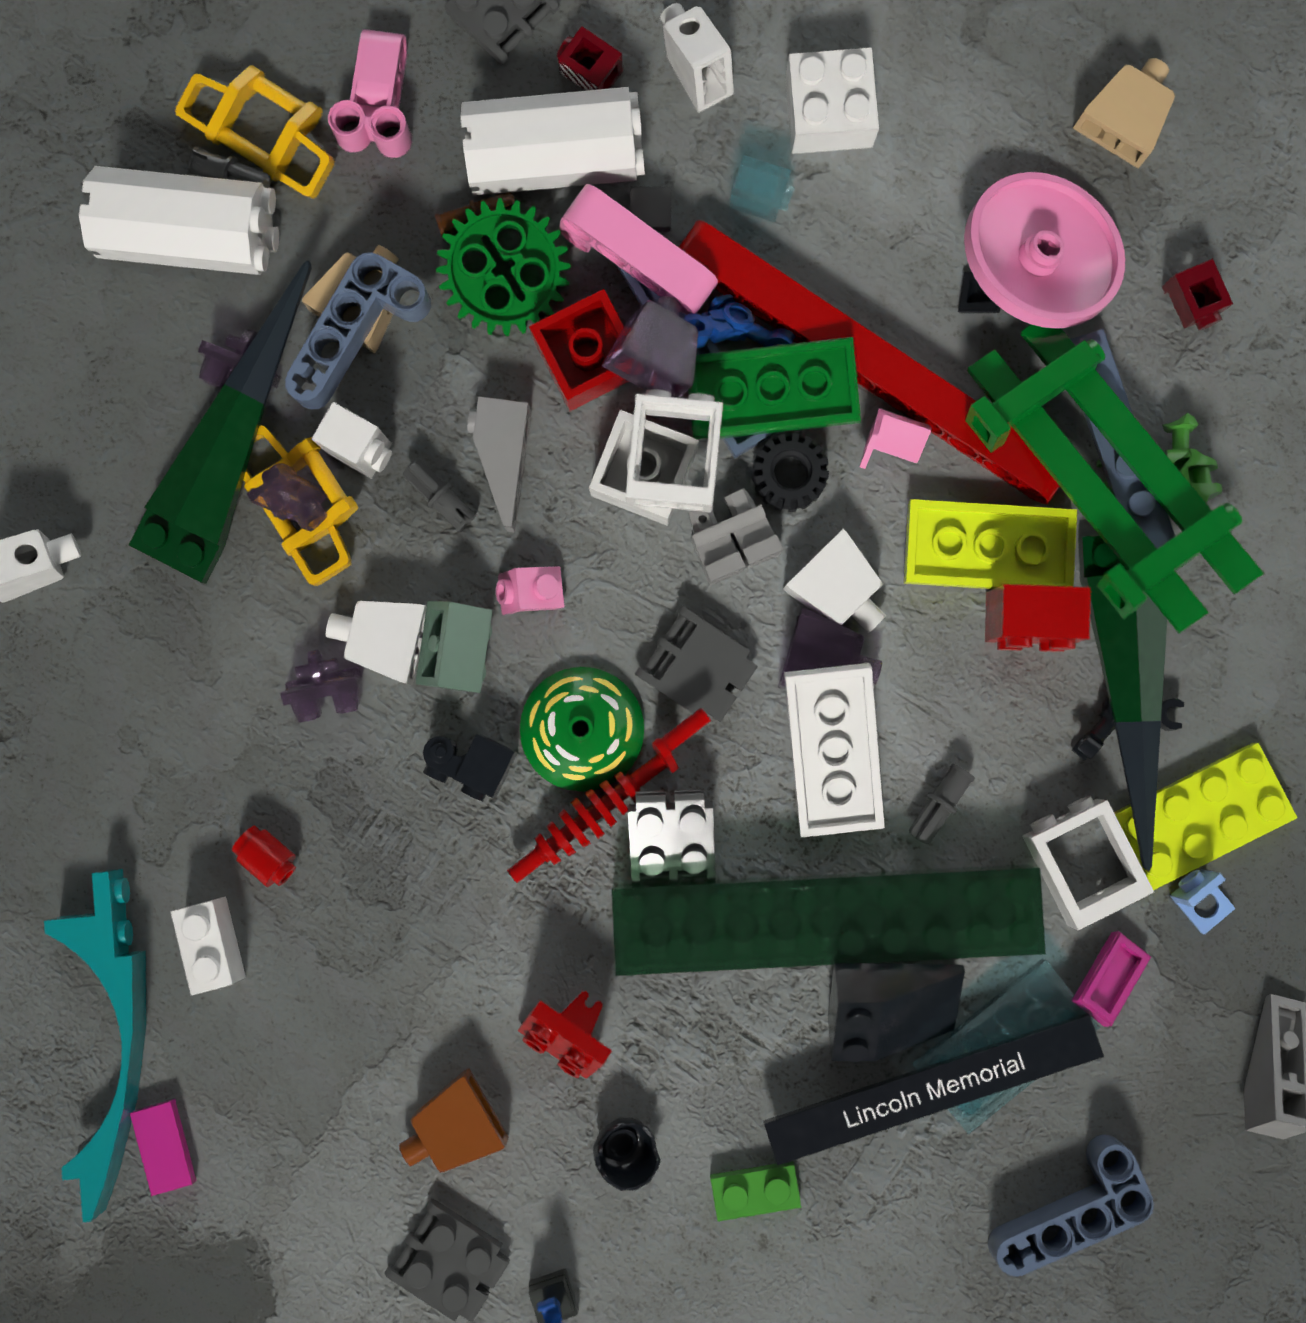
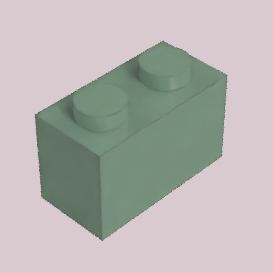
[416,601,492,693]

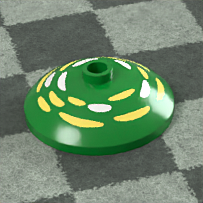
[520,667,644,792]

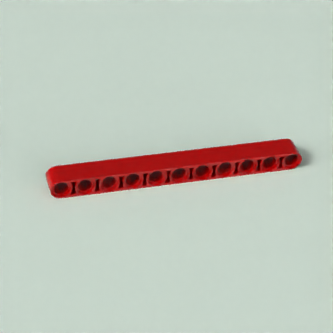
[679,220,1060,504]

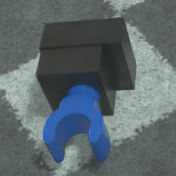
[528,1268,579,1323]

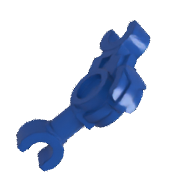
[678,295,795,348]

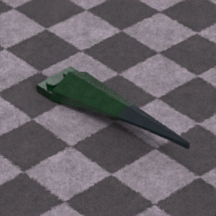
[129,260,312,584]
[1078,536,1167,871]

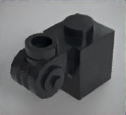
[423,734,518,802]

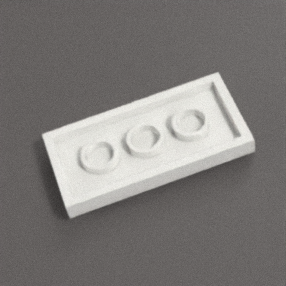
[784,663,885,837]

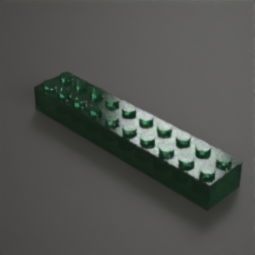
[611,864,1046,976]

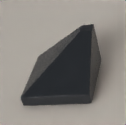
[958,272,1001,314]

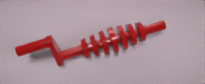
[507,708,711,883]

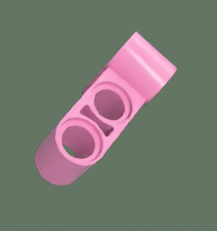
[328,29,412,158]

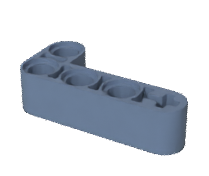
[285,252,431,410]
[988,1134,1154,1277]

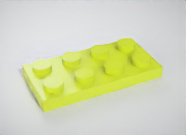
[904,499,1077,589]
[1114,743,1298,890]

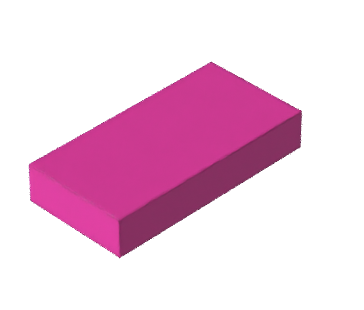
[1071,931,1151,1027]
[130,1099,197,1196]

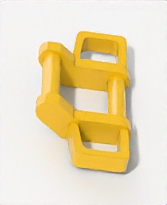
[175,65,335,199]
[243,425,358,586]

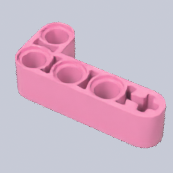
[559,184,718,315]

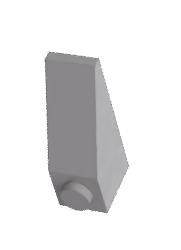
[467,397,531,532]
[1244,994,1306,1139]

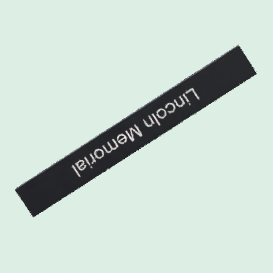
[763,1013,1104,1166]

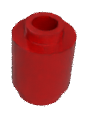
[232,825,296,887]

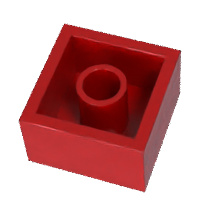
[529,289,643,411]
[985,584,1091,652]

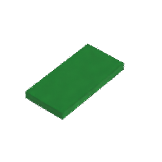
[685,337,861,441]

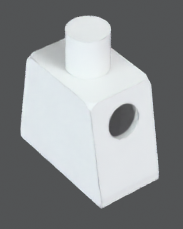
[660,3,734,113]
[0,529,81,603]
[783,529,887,633]
[326,601,427,685]

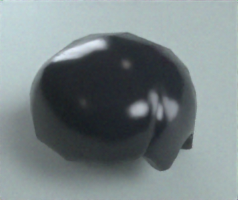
[593,1118,661,1191]

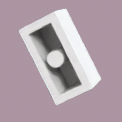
[312,402,392,479]
[171,896,246,995]

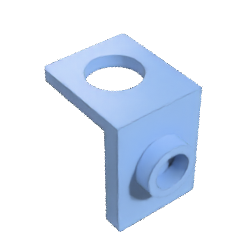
[1169,869,1235,934]

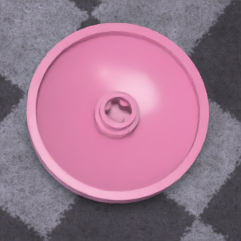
[964,172,1125,328]

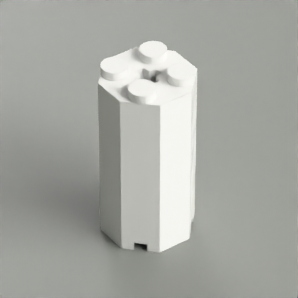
[461,87,645,196]
[79,166,279,275]

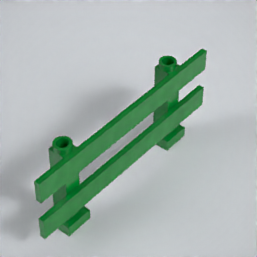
[965,324,1264,634]

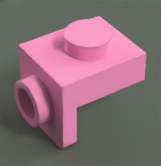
[496,566,565,615]

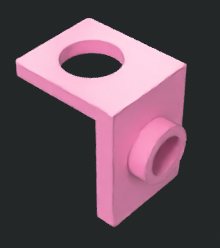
[859,408,932,469]

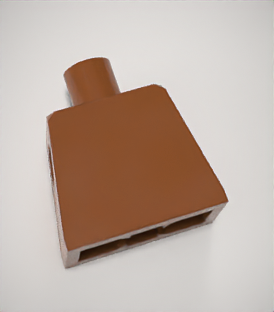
[399,1068,509,1172]

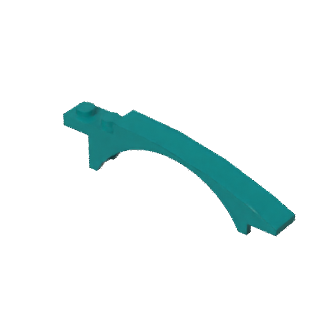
[44,869,146,1222]

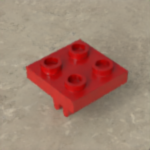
[517,991,612,1079]

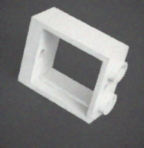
[625,389,723,512]
[1022,796,1154,930]

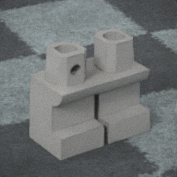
[689,488,784,586]

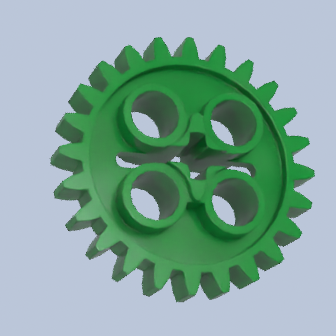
[436,198,571,337]

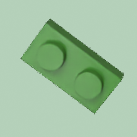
[710,1161,801,1222]

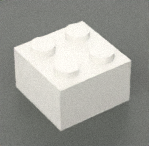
[785,47,879,154]
[589,410,699,526]

